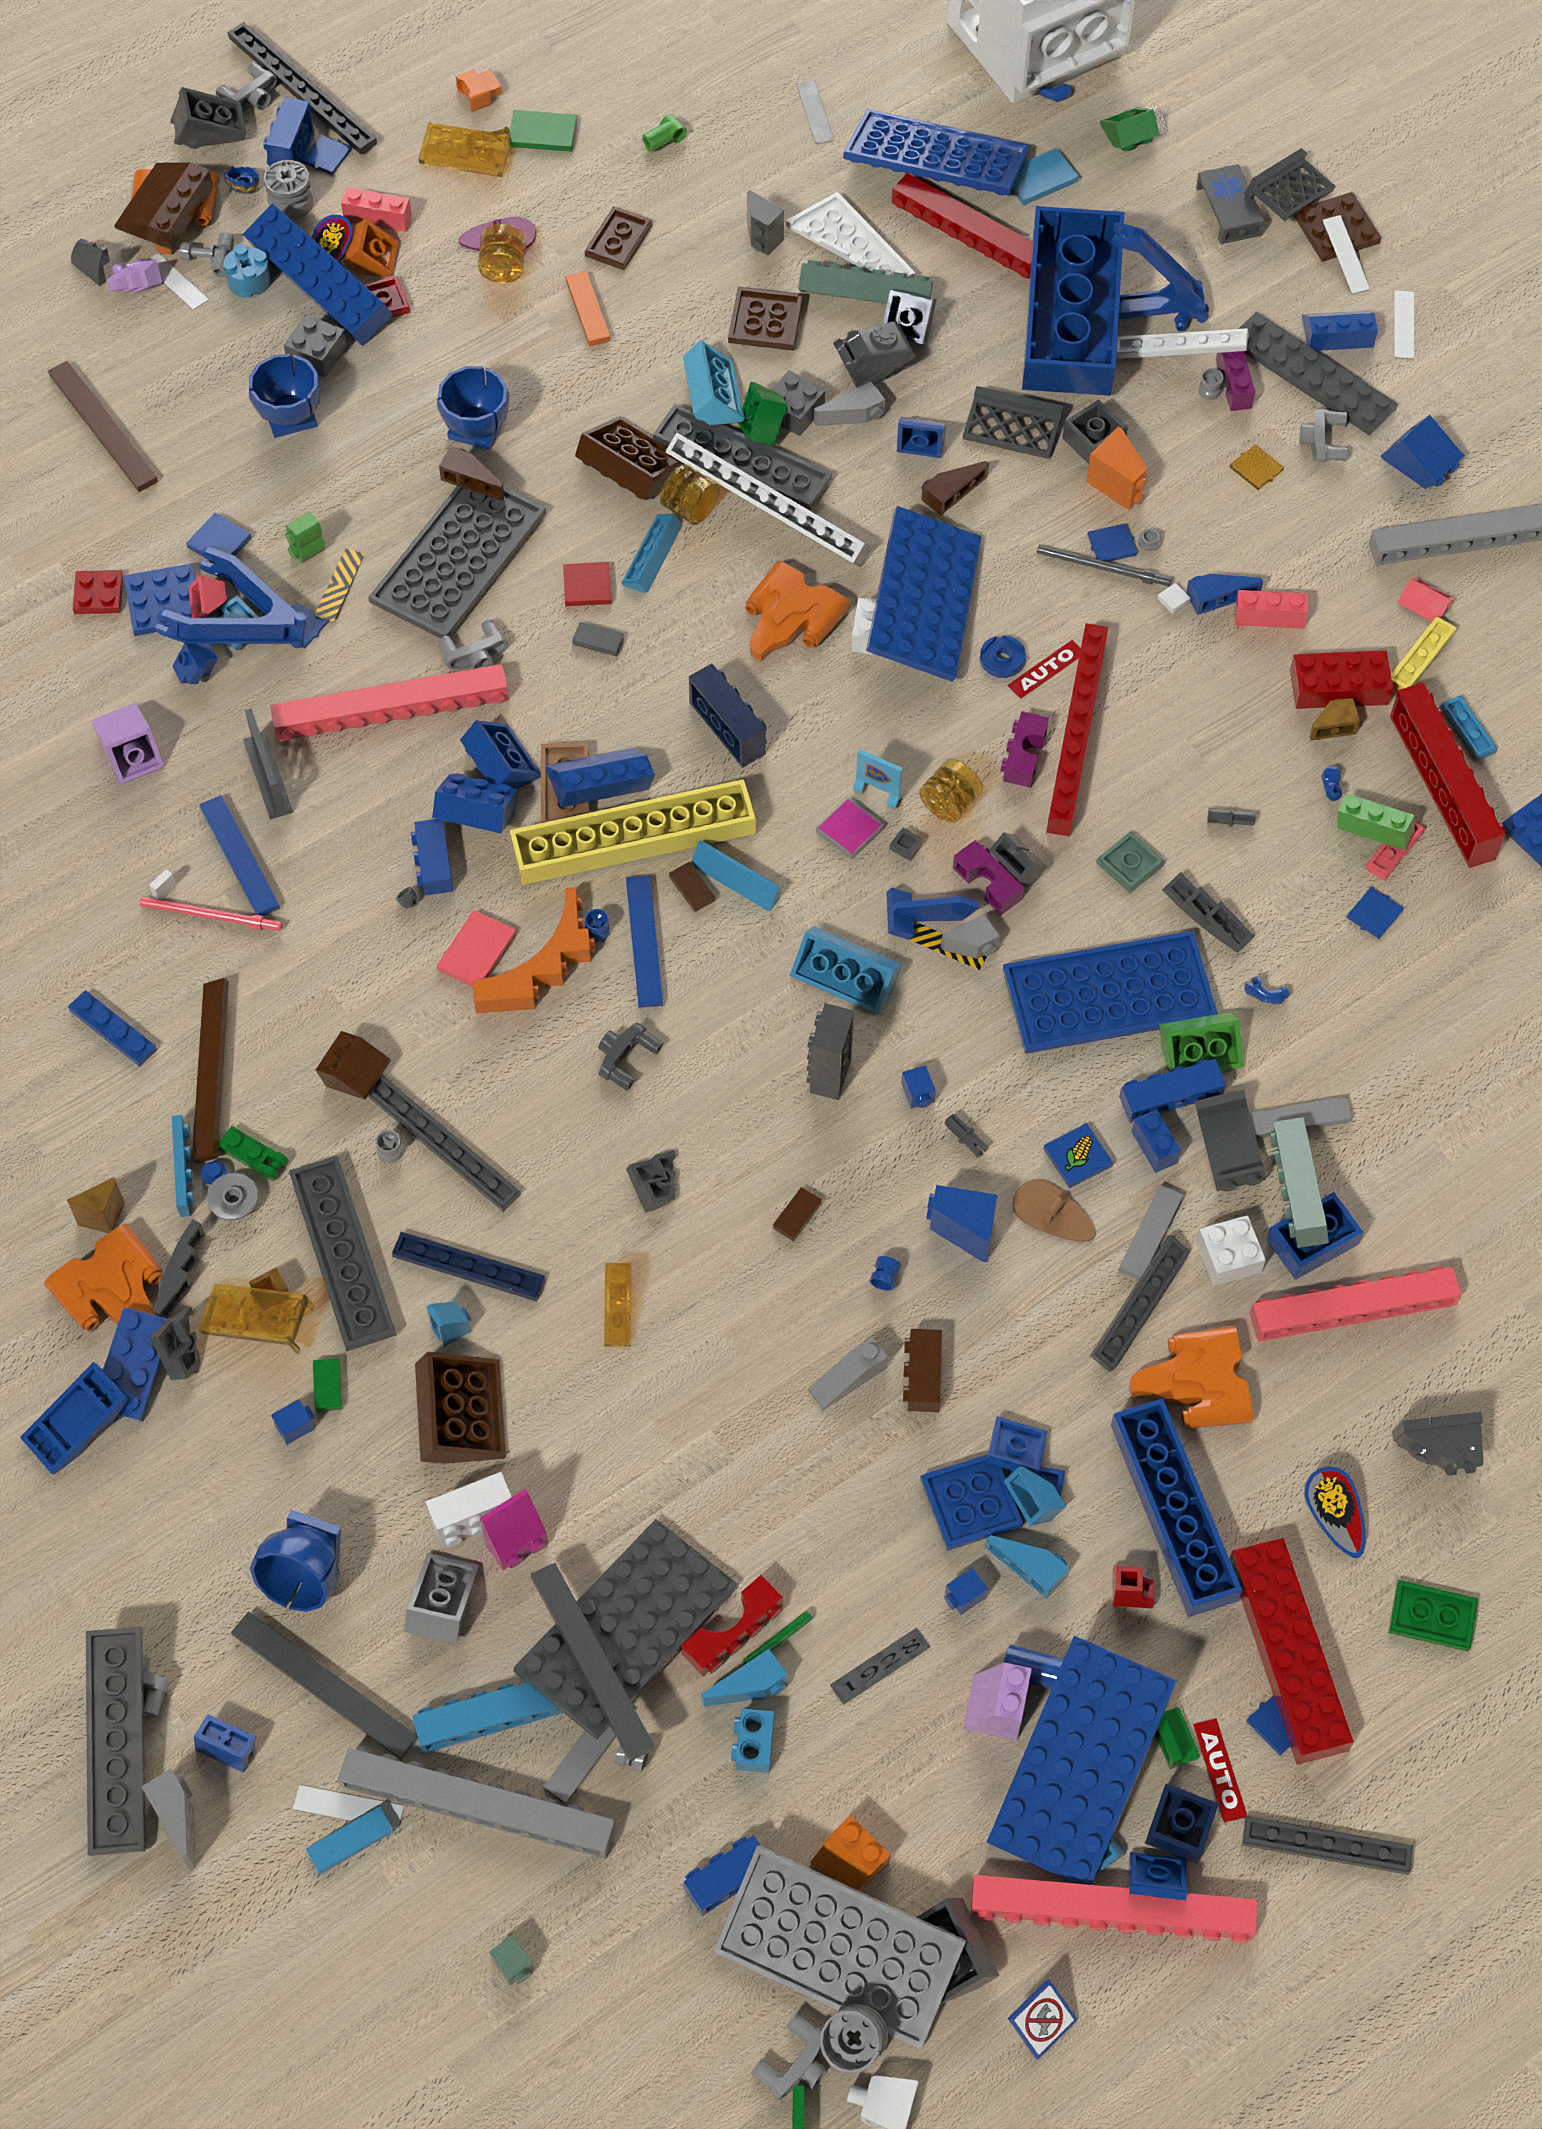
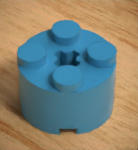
[224,244,271,298]

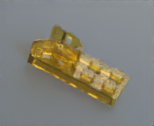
[418,122,512,178]
[198,1283,315,1354]

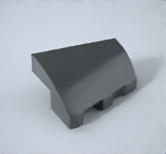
[71,238,110,286]
[626,1150,676,1213]
[150,1307,200,1380]

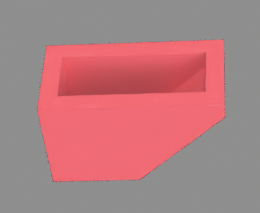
[188,575,227,618]

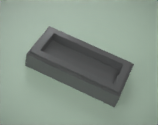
[572,622,624,656]

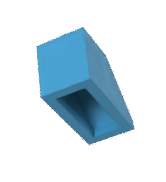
[426,1301,471,1347]
[1004,1466,1066,1526]

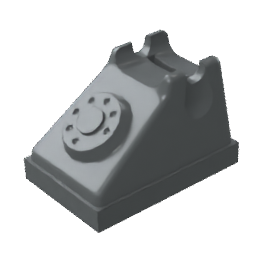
[170,87,247,149]
[833,321,916,388]
[1392,1412,1484,1476]

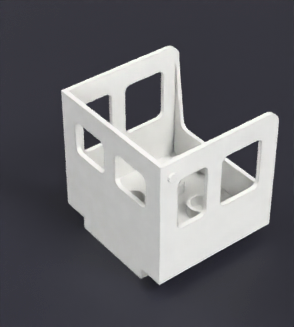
[947,0,1135,104]

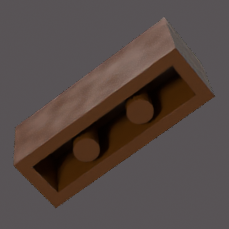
[903,1329,942,1413]

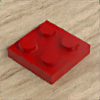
[72,570,123,614]

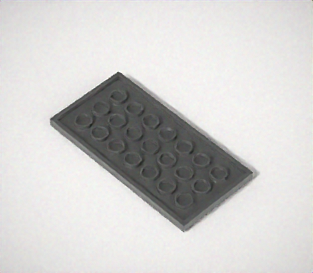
[368,486,546,639]
[513,1519,738,1740]

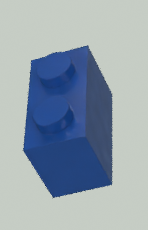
[1132,1109,1181,1173]

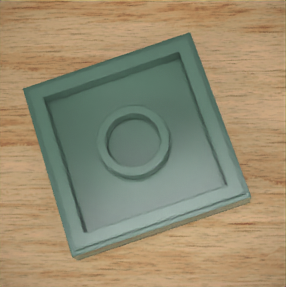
[1096,831,1165,893]

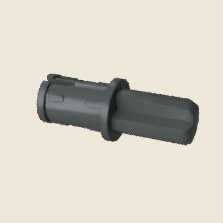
[1207,808,1256,827]
[944,1114,989,1158]

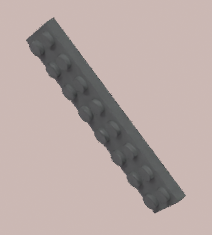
[1238,311,1398,436]
[653,404,832,510]
[289,1156,396,1351]
[86,1627,146,1856]

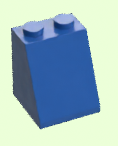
[1380,414,1465,489]
[926,1185,997,1262]

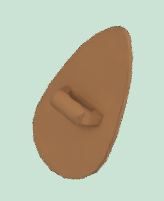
[1013,1180,1095,1242]

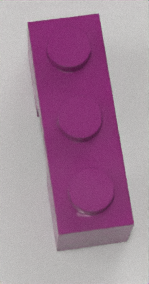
[1216,351,1256,411]
[1000,711,1049,788]
[953,840,1024,915]

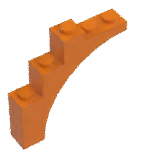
[473,887,595,1013]

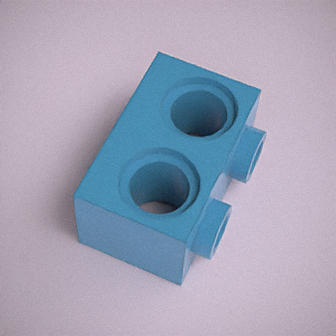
[731,1708,774,1773]

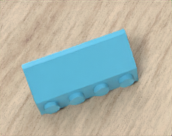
[683,340,745,425]

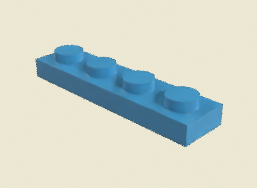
[172,1115,194,1217]

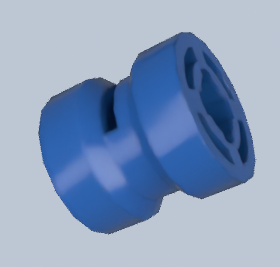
[584,909,610,942]
[869,1256,901,1291]

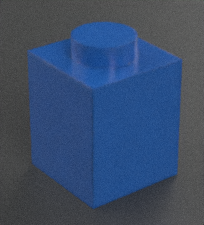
[901,1065,936,1109]
[271,1399,315,1445]
[944,1568,988,1615]

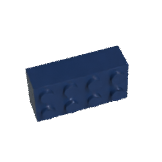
[689,663,767,768]

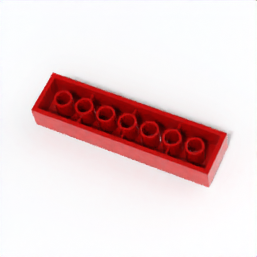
[1390,682,1505,868]
[1229,1538,1354,1765]

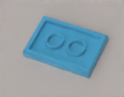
[1012,148,1079,205]

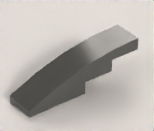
[1162,872,1254,953]
[155,1219,205,1319]

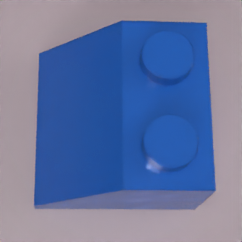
[897,417,946,458]

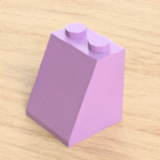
[91,703,164,784]
[963,1663,1032,1740]

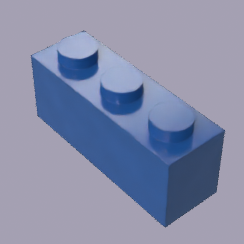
[411,819,453,896]
[683,1835,761,1916]

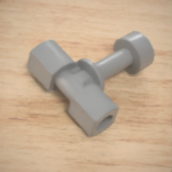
[180,232,234,277]

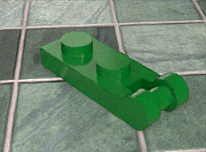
[218,1126,289,1181]

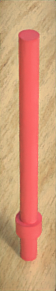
[140,896,282,931]

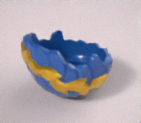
[224,166,260,194]

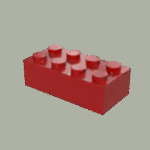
[1290,650,1393,709]

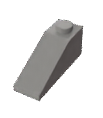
[814,382,885,426]
[808,1337,888,1410]

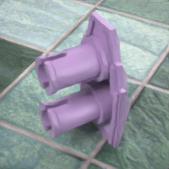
[107,258,162,293]

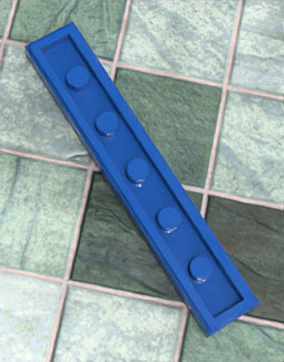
[199,795,280,916]
[626,875,663,1008]

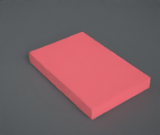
[437,910,516,987]

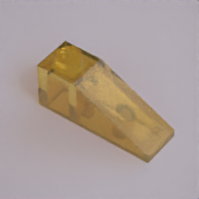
[604,1263,632,1346]

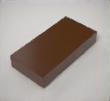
[669,862,715,912]
[773,1187,822,1241]

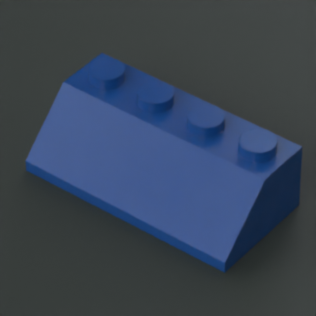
[545,748,655,808]

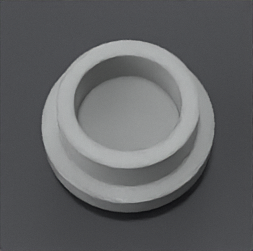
[1138,528,1161,551]

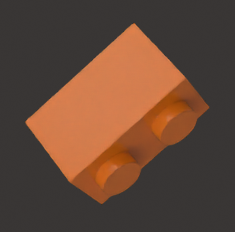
[342,218,399,277]
[810,1815,891,1892]

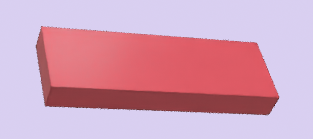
[1365,822,1426,881]

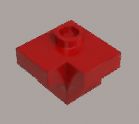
[1113,1565,1154,1609]

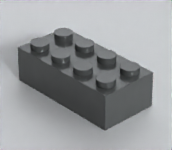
[806,1003,854,1100]

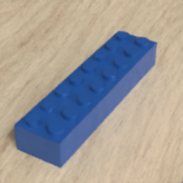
[243,203,393,346]
[1111,1398,1242,1617]

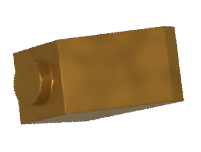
[1310,698,1360,741]

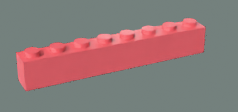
[1250,1266,1461,1342]

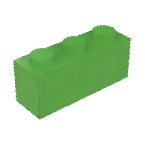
[1338,793,1415,850]

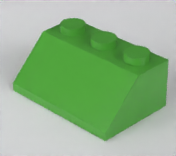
[1159,1012,1244,1072]

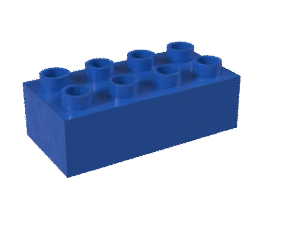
[1022,206,1125,396]

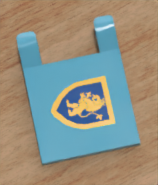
[853,749,903,809]

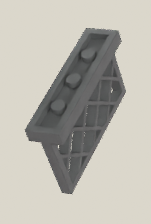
[1244,148,1335,221]
[963,386,1063,459]
[243,708,293,820]

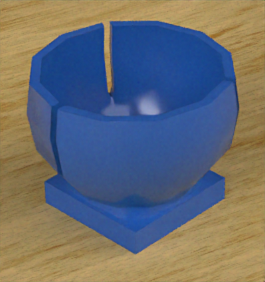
[249,354,320,438]
[437,366,510,450]
[249,1510,341,1612]

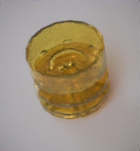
[478,224,526,283]
[660,464,719,525]
[919,759,983,823]

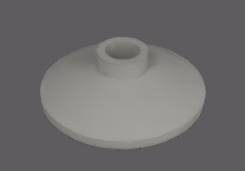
[207,1173,258,1220]

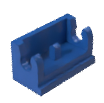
[194,1714,256,1773]

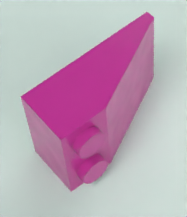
[480,1489,548,1571]

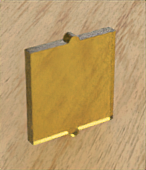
[1229,444,1284,490]

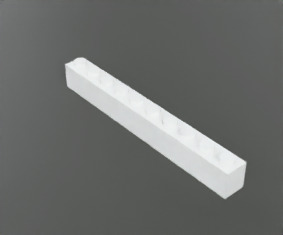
[666,432,871,567]

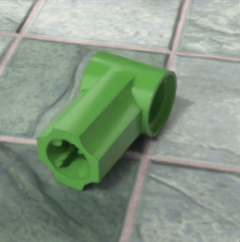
[642,114,687,152]

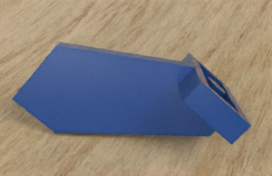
[886,888,979,940]

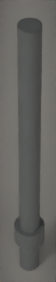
[1037,544,1172,587]

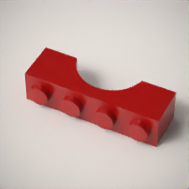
[681,1575,783,1677]

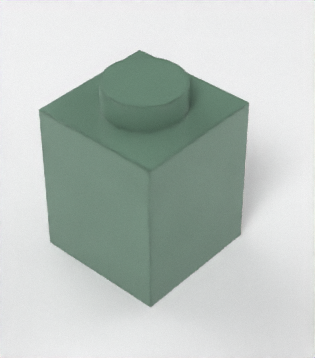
[489,1935,533,1986]

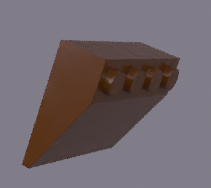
[114,162,214,250]
[575,416,687,501]
[415,1352,506,1464]

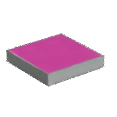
[816,798,884,859]

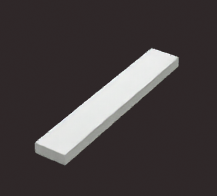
[1116,328,1249,359]

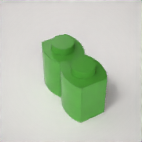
[285,511,325,563]

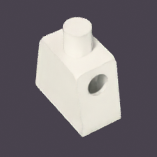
[847,2075,918,2129]

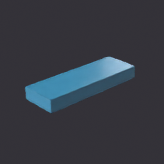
[1439,695,1497,762]
[306,1806,394,1875]

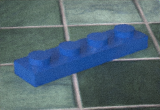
[68,990,157,1067]

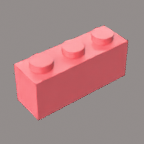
[341,187,412,232]
[1235,590,1308,629]

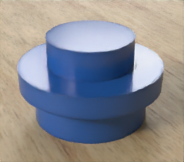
[201,1161,227,1185]

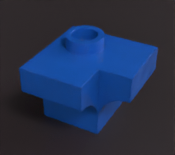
[172,643,218,684]

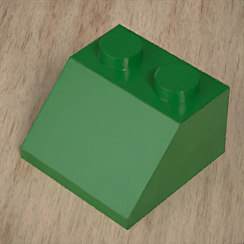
[1100,107,1160,151]
[737,381,788,445]

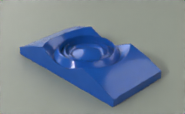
[20,1362,128,1474]

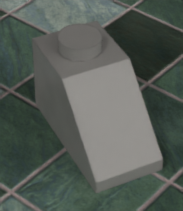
[941,914,1000,959]

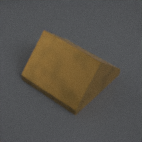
[67,1177,125,1233]

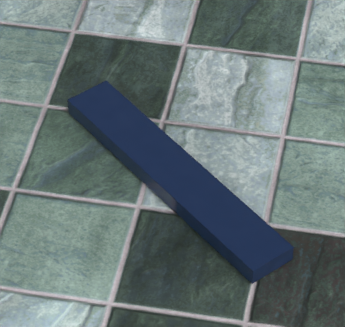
[392,1231,545,1302]

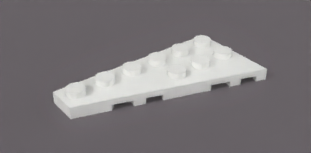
[785,192,915,279]

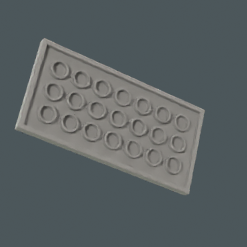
[713,1845,967,2049]

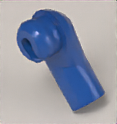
[1039,84,1072,102]

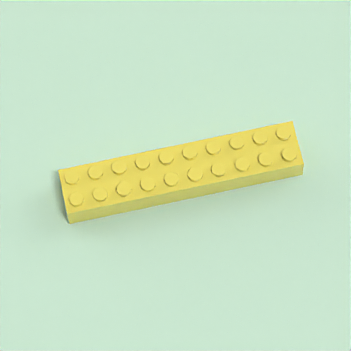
[510,779,756,885]

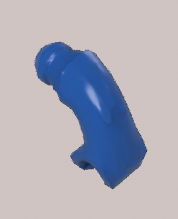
[1174,303,1209,331]
[1321,766,1342,801]
[1244,976,1290,1005]

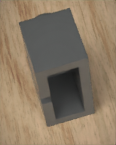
[989,832,1047,885]

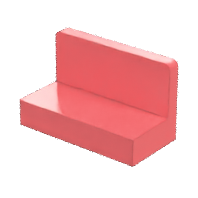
[1398,577,1455,622]

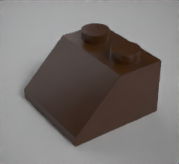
[315,1031,391,1100]

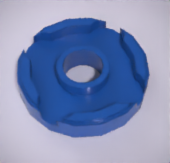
[980,635,1026,678]

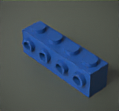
[1119,1059,1226,1123]

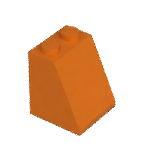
[1087,426,1148,510]

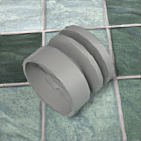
[264,160,313,219]
[820,2004,888,2073]

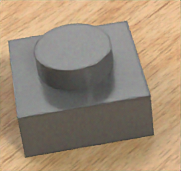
[889,827,923,861]

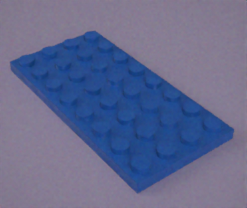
[843,109,1030,196]
[866,506,982,682]
[1002,931,1218,1054]
[986,1636,1177,1885]

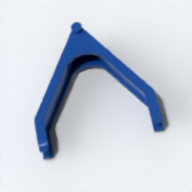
[1111,222,1205,320]
[155,547,306,648]

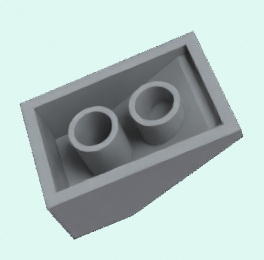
[404,1553,479,1644]
[141,1768,195,1871]

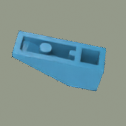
[985,1535,1069,1599]
[701,1649,788,1707]

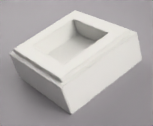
[1157,583,1191,614]
[149,869,176,900]

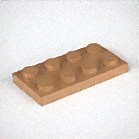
[541,743,589,823]

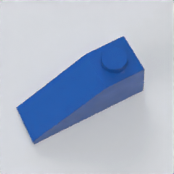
[1186,574,1263,615]

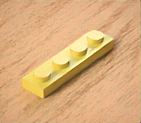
[1391,616,1456,690]

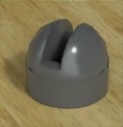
[396,887,417,908]

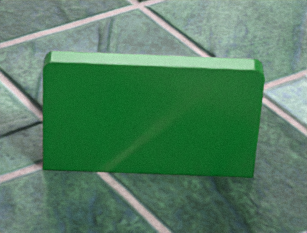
[1155,1707,1200,1769]

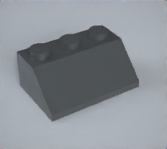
[917,1898,1000,2004]

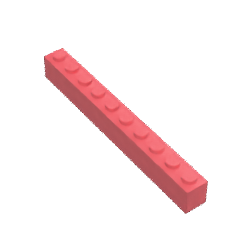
[270,664,509,741]
[971,1875,1257,1943]

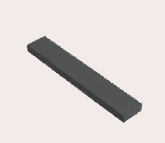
[1090,1235,1190,1372]
[1242,1816,1413,1875]

